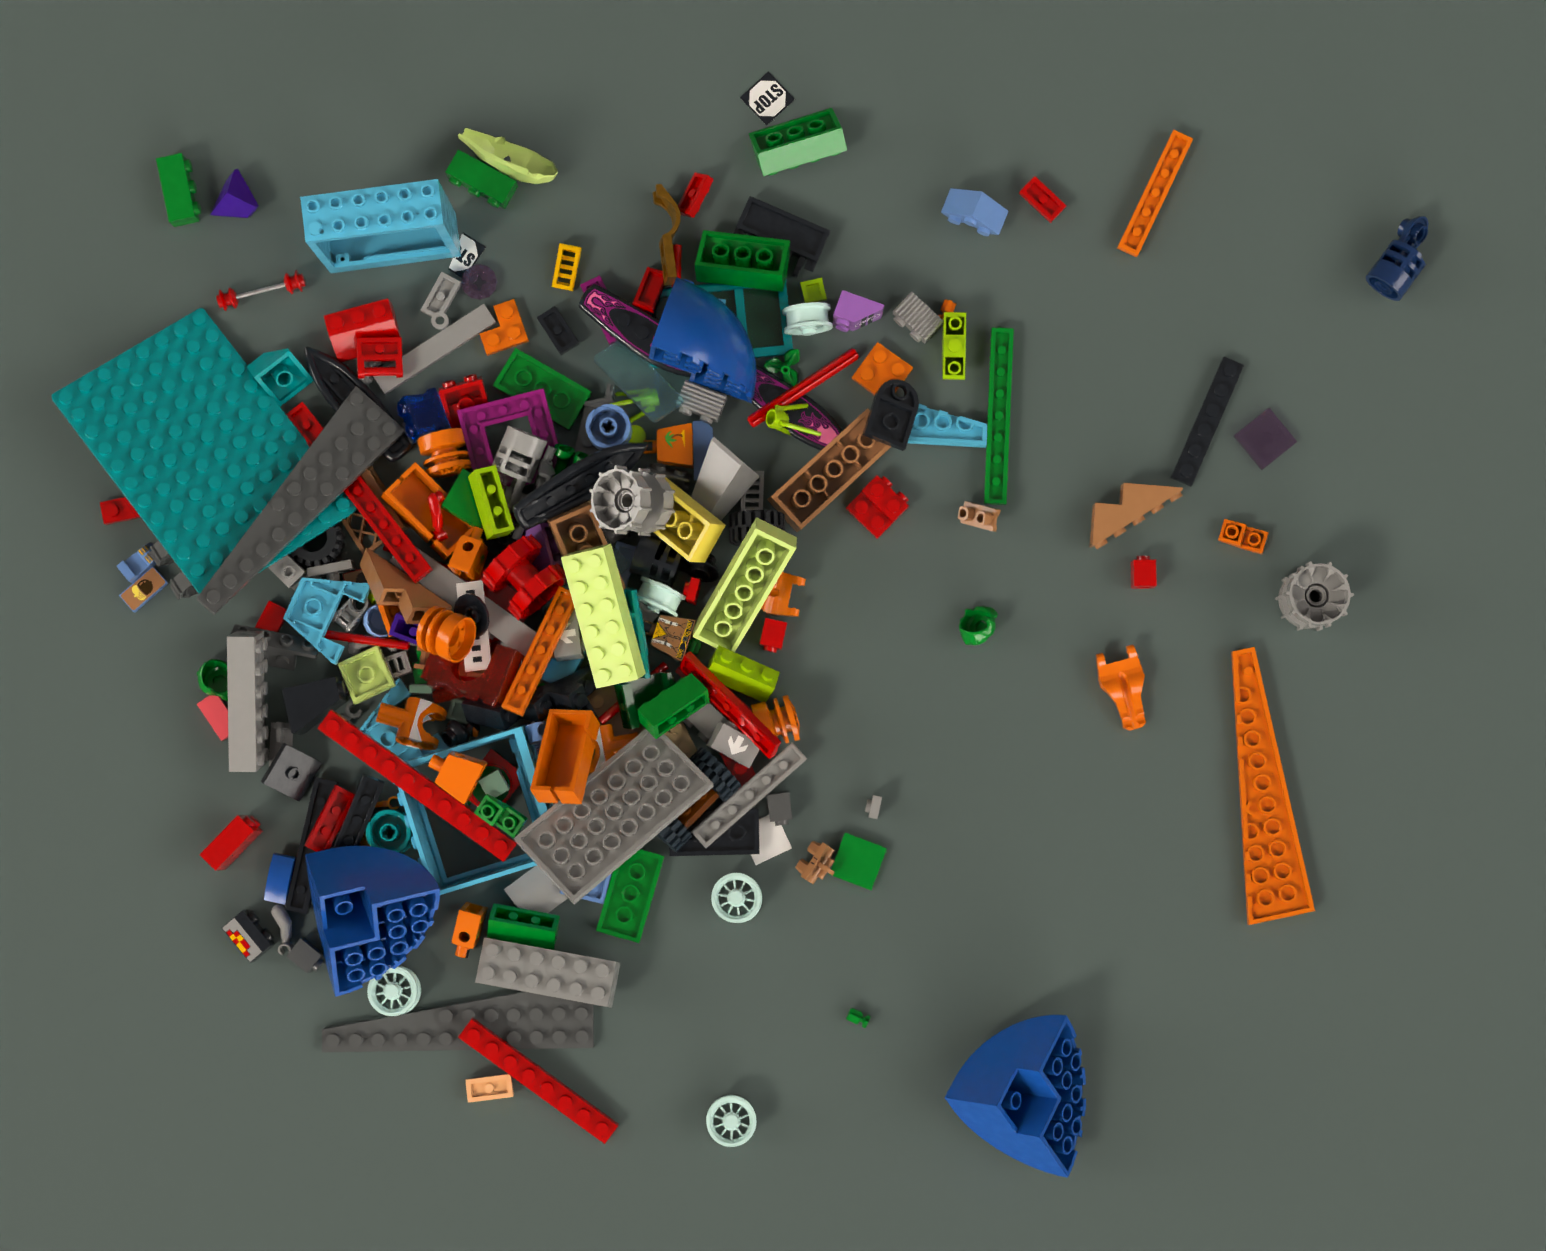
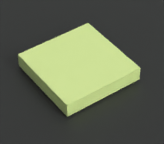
[337,646,396,705]

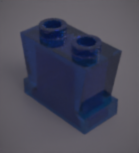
[397,388,451,444]

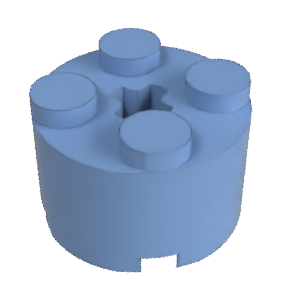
[586,404,632,450]

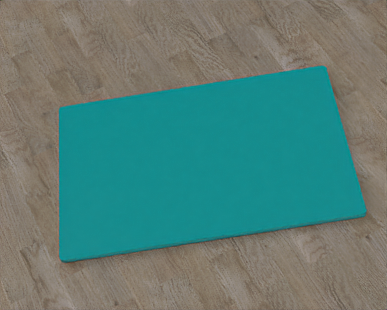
[51,308,357,594]

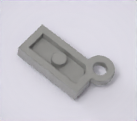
[421,272,462,330]

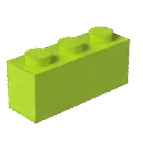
[468,465,515,540]
[707,645,780,702]

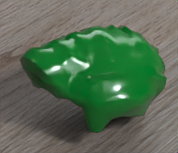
[959,606,998,645]
[197,659,228,701]

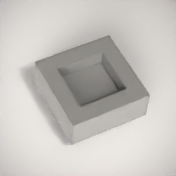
[865,795,882,819]

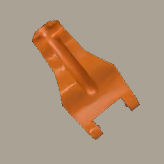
[761,572,806,617]
[1096,644,1146,731]

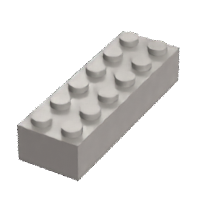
[227,631,269,772]
[475,937,621,1008]

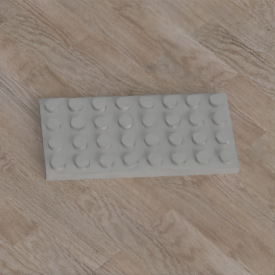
[514,729,714,905]

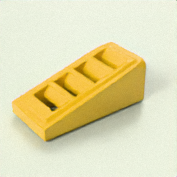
[552,243,582,291]

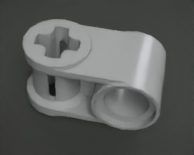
[332,598,372,633]

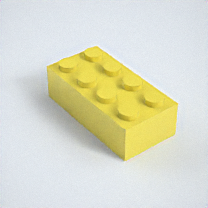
[653,477,726,563]

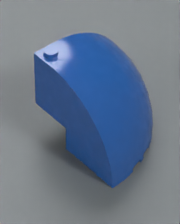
[649,278,756,403]
[305,846,440,997]
[945,1015,1086,1178]

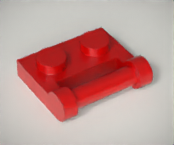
[357,337,403,379]

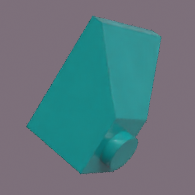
[246,348,314,407]

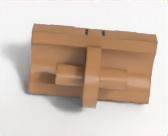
[958,501,1001,532]
[795,841,835,884]

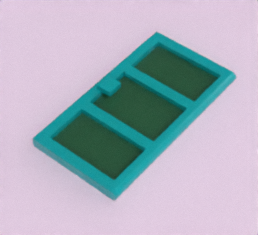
[644,279,793,369]

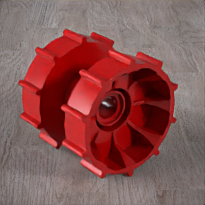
[481,534,566,621]

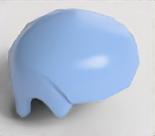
[363,604,388,638]

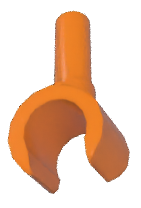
[375,796,399,810]

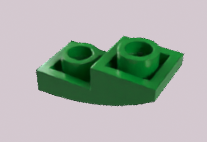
[474,794,528,838]

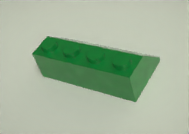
[749,108,847,176]
[695,230,790,292]

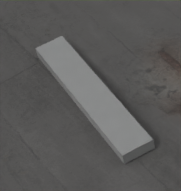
[373,304,496,395]
[691,742,807,848]

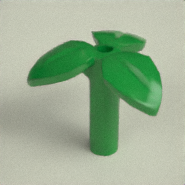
[764,349,800,386]

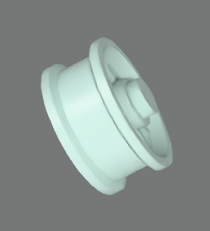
[782,302,833,336]
[637,576,686,617]
[711,873,762,923]
[367,966,421,1016]
[706,1095,757,1147]

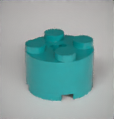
[366,810,413,853]

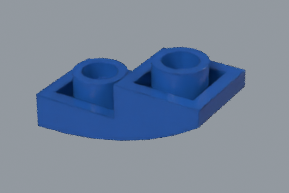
[264,853,296,905]

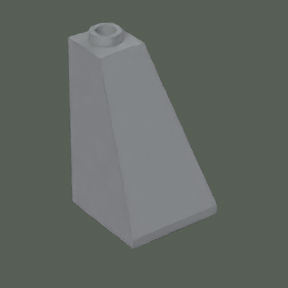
[691,437,760,521]

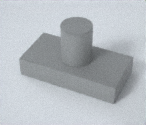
[307,559,356,581]

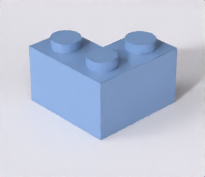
[941,188,1008,236]

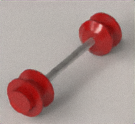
[216,270,306,311]

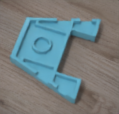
[283,577,371,665]
[360,678,449,761]

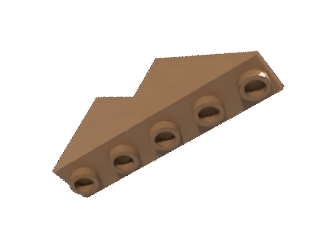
[1090,483,1183,549]
[360,548,452,624]

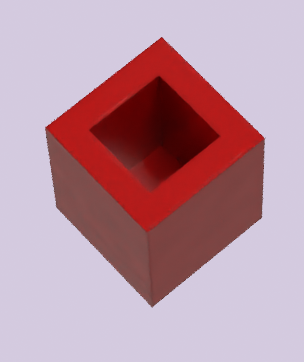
[1131,556,1157,589]
[760,618,787,653]

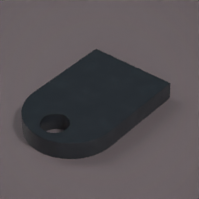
[862,379,919,451]

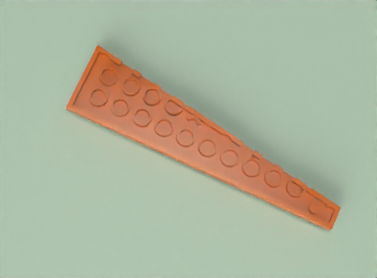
[1231,647,1315,925]

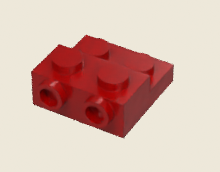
[439,374,489,429]
[846,475,909,539]

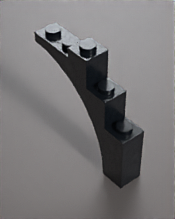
[461,664,597,731]

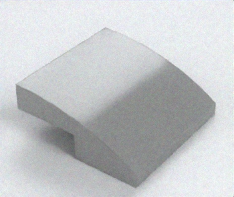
[504,865,568,913]

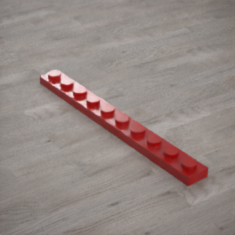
[286,401,433,584]
[317,710,517,862]

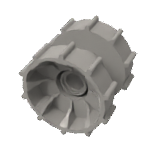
[589,465,675,536]
[1275,561,1354,631]

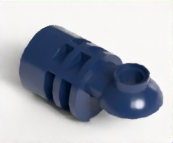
[1365,216,1429,301]

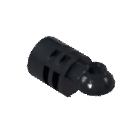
[629,535,719,588]

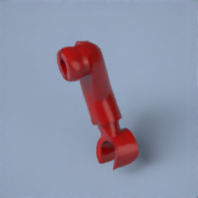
[427,491,448,542]

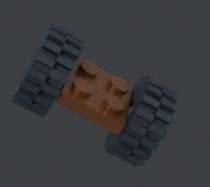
[657,746,741,852]

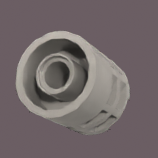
[492,425,548,513]

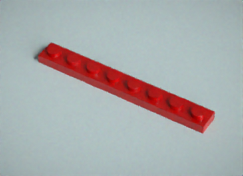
[458,1017,619,1144]

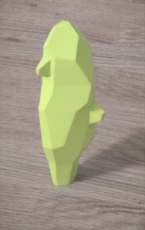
[458,128,558,184]

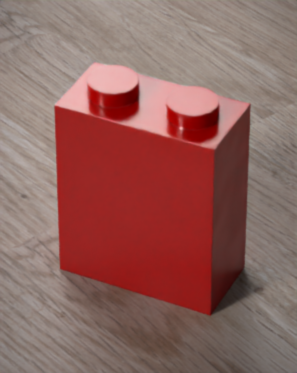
[199,815,263,871]

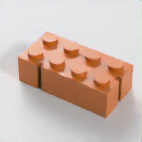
[381,462,474,561]
[530,709,600,804]

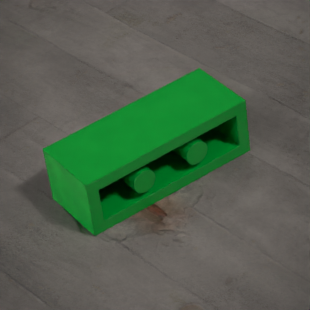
[445,149,518,209]
[156,153,201,227]
[637,673,710,739]
[487,903,560,950]

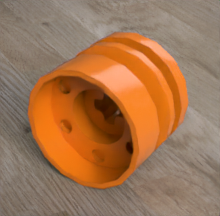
[417,428,472,478]
[416,606,476,663]
[751,695,800,744]

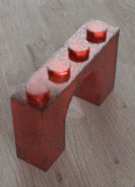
[420,644,525,707]

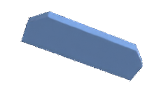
[693,421,713,481]

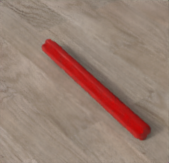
[747,348,859,428]

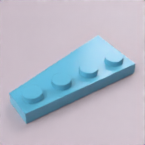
[908,404,987,448]

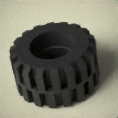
[729,510,785,546]
[290,523,346,567]

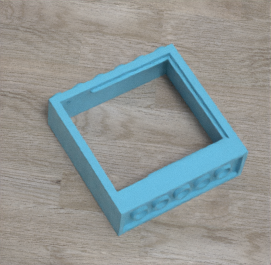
[300,179,461,273]
[393,723,554,895]

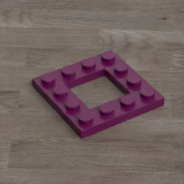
[457,388,558,490]

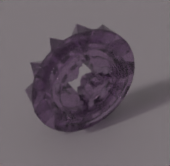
[461,265,497,300]

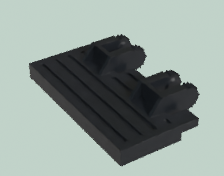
[733,196,831,278]

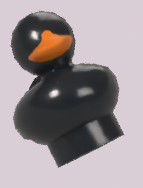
[441,720,480,747]

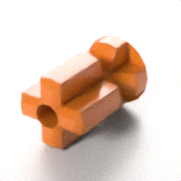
[938,299,956,319]

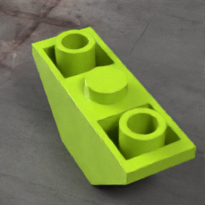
[942,312,966,380]

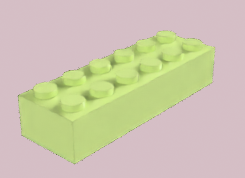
[693,517,797,652]
[561,543,646,688]

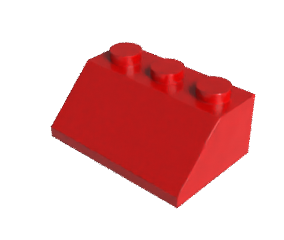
[324,298,403,362]

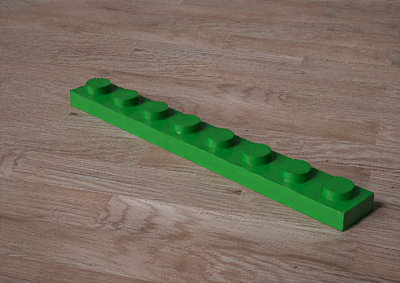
[984,327,1014,505]

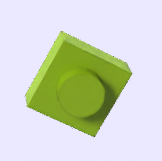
[800,278,827,303]

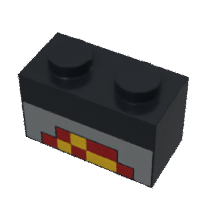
[222,910,275,963]

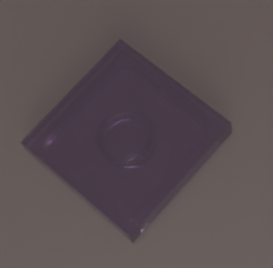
[1234,408,1297,470]

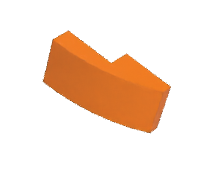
[1218,519,1269,555]

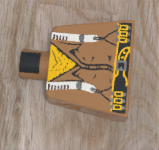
[643,615,696,662]

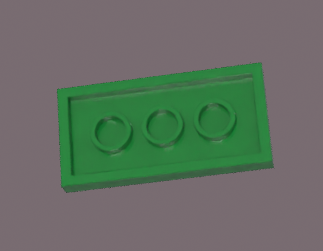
[493,348,592,431]
[596,849,665,943]

